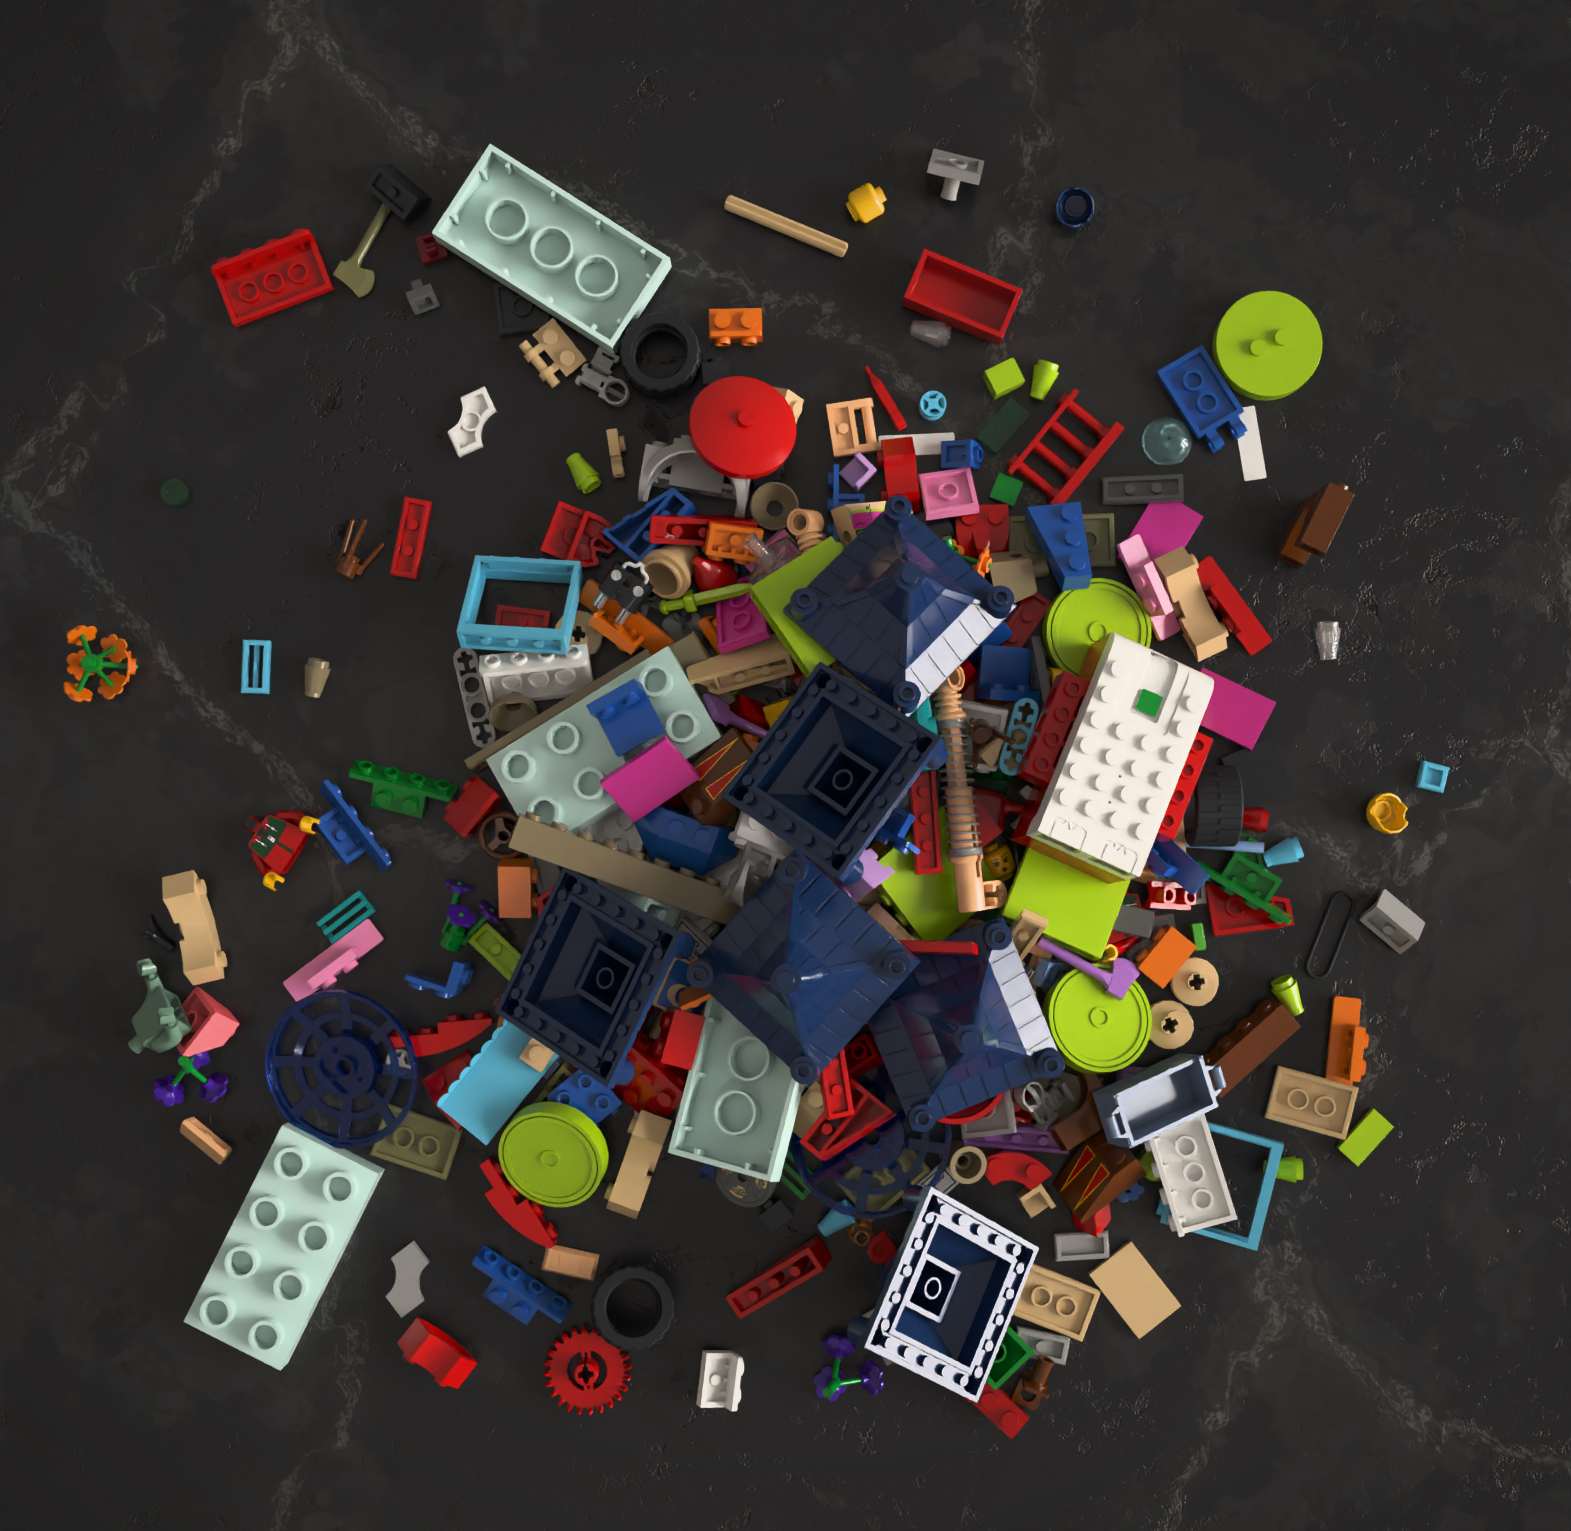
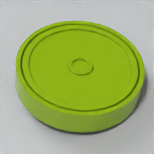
[1212,291,1323,401]
[1042,578,1152,676]
[1042,963,1152,1074]
[498,1102,609,1207]

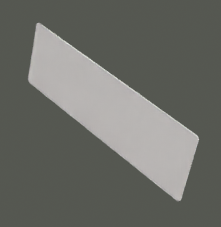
[1238,406,1267,481]

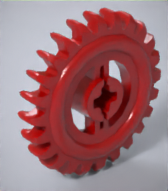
[543,1325,632,1416]

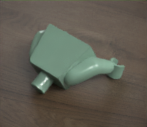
[128,958,193,1054]

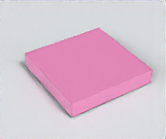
[918,468,979,521]

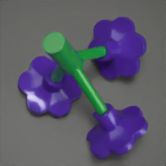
[153,1049,228,1107]
[813,1335,884,1401]

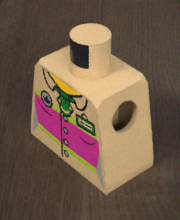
[831,501,886,548]

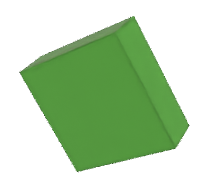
[1187,922,1206,951]

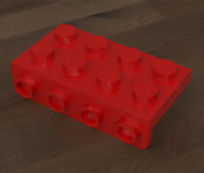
[210,229,334,327]
[611,1030,688,1118]

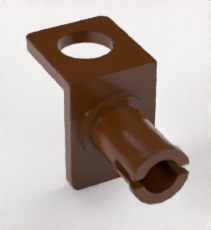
[1011,1355,1054,1410]

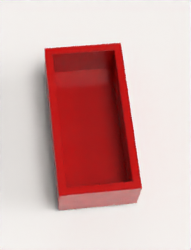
[902,248,1023,346]

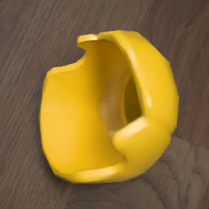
[1366,792,1408,834]

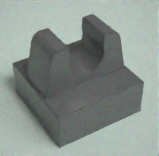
[405,278,440,315]

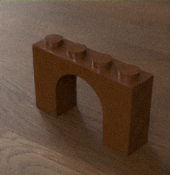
[1275,481,1355,568]
[1048,1064,1106,1151]

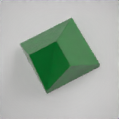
[986,1325,1034,1391]

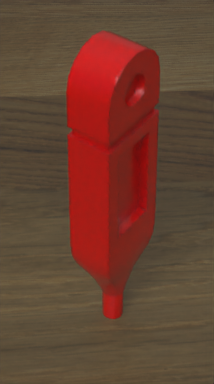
[864,366,907,432]

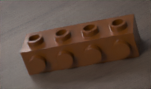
[1202,996,1301,1099]

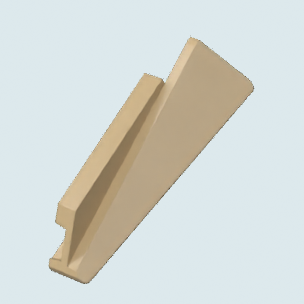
[686,634,796,695]

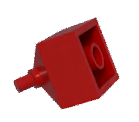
[945,789,1024,847]

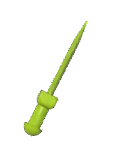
[659,583,756,615]

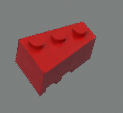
[799,1077,897,1161]

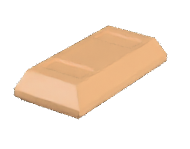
[541,1245,600,1281]

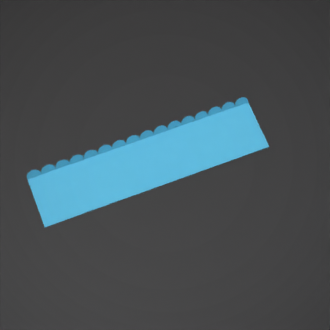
[437,1019,559,1146]

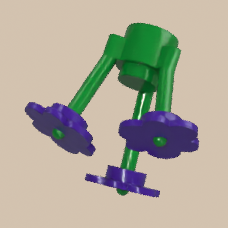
[439,879,504,952]

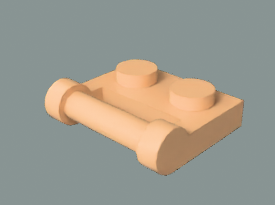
[826,398,881,458]

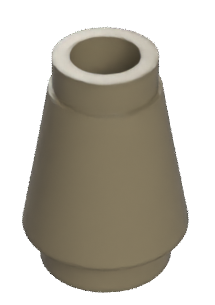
[304,657,331,698]

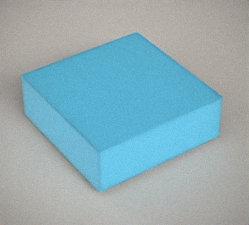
[1415,761,1449,793]

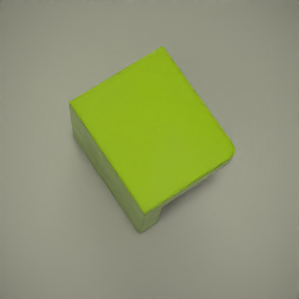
[982,358,1025,400]

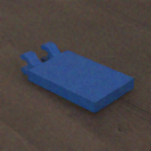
[1155,345,1248,453]

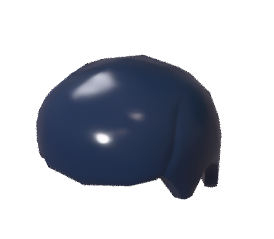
[1054,186,1095,228]

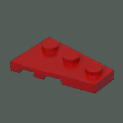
[1205,883,1294,937]

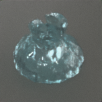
[1142,417,1192,466]

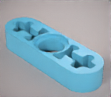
[998,698,1039,775]

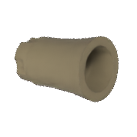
[939,1140,987,1184]

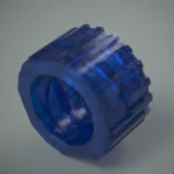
[700,1162,715,1180]

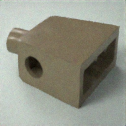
[986,550,1049,603]

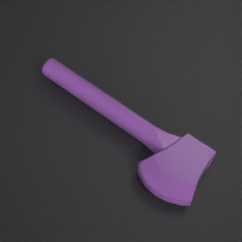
[703,693,768,740]
[1036,936,1140,1001]

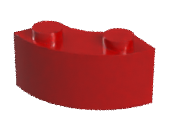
[876,437,920,512]
[983,1148,1052,1190]
[397,1317,477,1389]

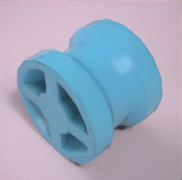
[919,391,946,421]

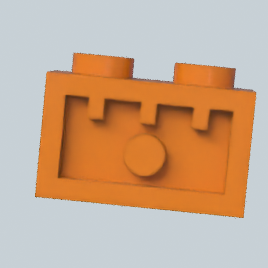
[709,308,762,347]
[701,521,764,565]

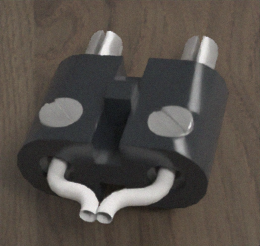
[593,560,654,625]

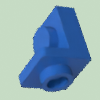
[941,439,983,470]

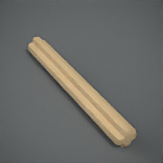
[724,195,848,257]

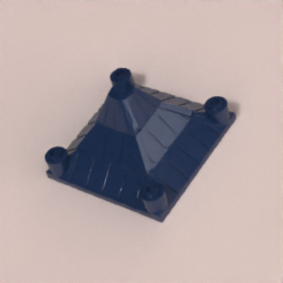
[783,495,1017,718]
[721,661,948,885]
[685,849,921,1086]
[495,867,695,1089]
[867,915,1065,1132]
[847,1184,1039,1403]

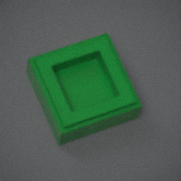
[989,472,1024,508]

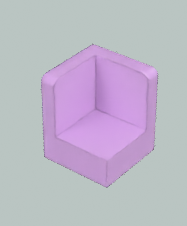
[839,451,877,493]

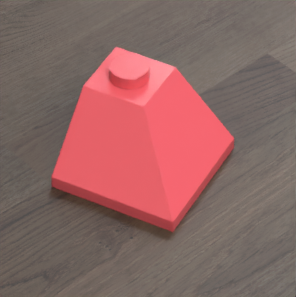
[176,986,240,1057]

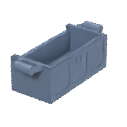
[1092,1053,1227,1148]

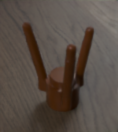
[334,518,385,579]
[968,718,1014,768]

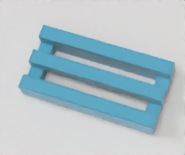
[241,640,272,694]

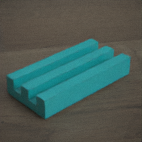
[316,890,376,944]

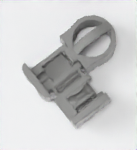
[575,346,630,407]
[1014,1079,1075,1131]

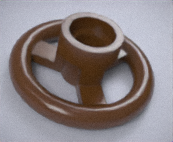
[477,810,523,860]

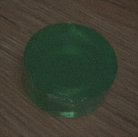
[161,479,190,507]

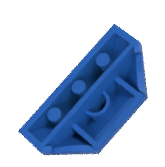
[634,804,739,876]

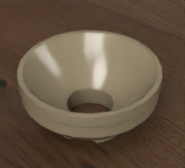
[750,482,799,531]
[489,692,538,733]

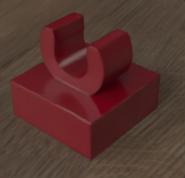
[415,233,449,266]

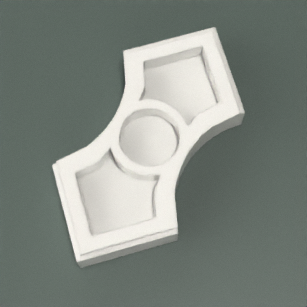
[448,386,497,457]

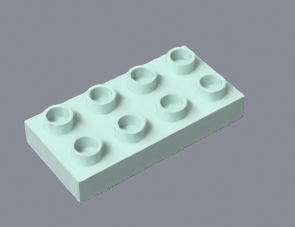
[432,144,672,355]
[486,646,724,834]
[668,997,804,1182]
[183,1121,385,1371]

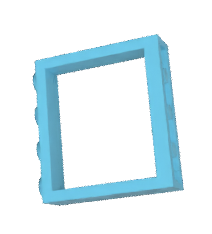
[456,555,584,655]
[1156,1121,1284,1251]

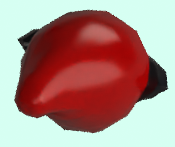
[692,556,741,593]

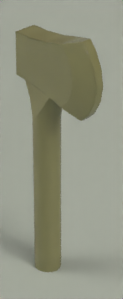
[333,203,391,298]

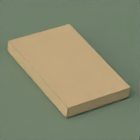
[1265,1065,1359,1140]
[1088,1240,1181,1339]
[1013,1263,1101,1342]

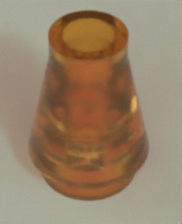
[847,1219,874,1246]

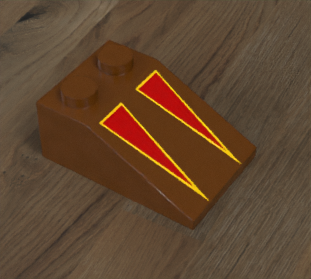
[679,728,753,826]
[1053,1129,1147,1224]

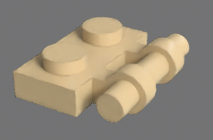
[519,318,587,389]

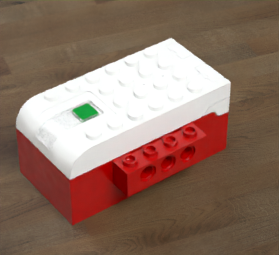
[1011,632,1214,884]

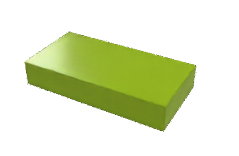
[1336,1108,1394,1166]

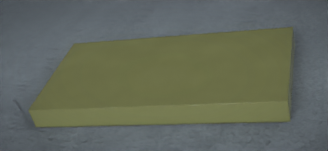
[1008,513,1116,569]

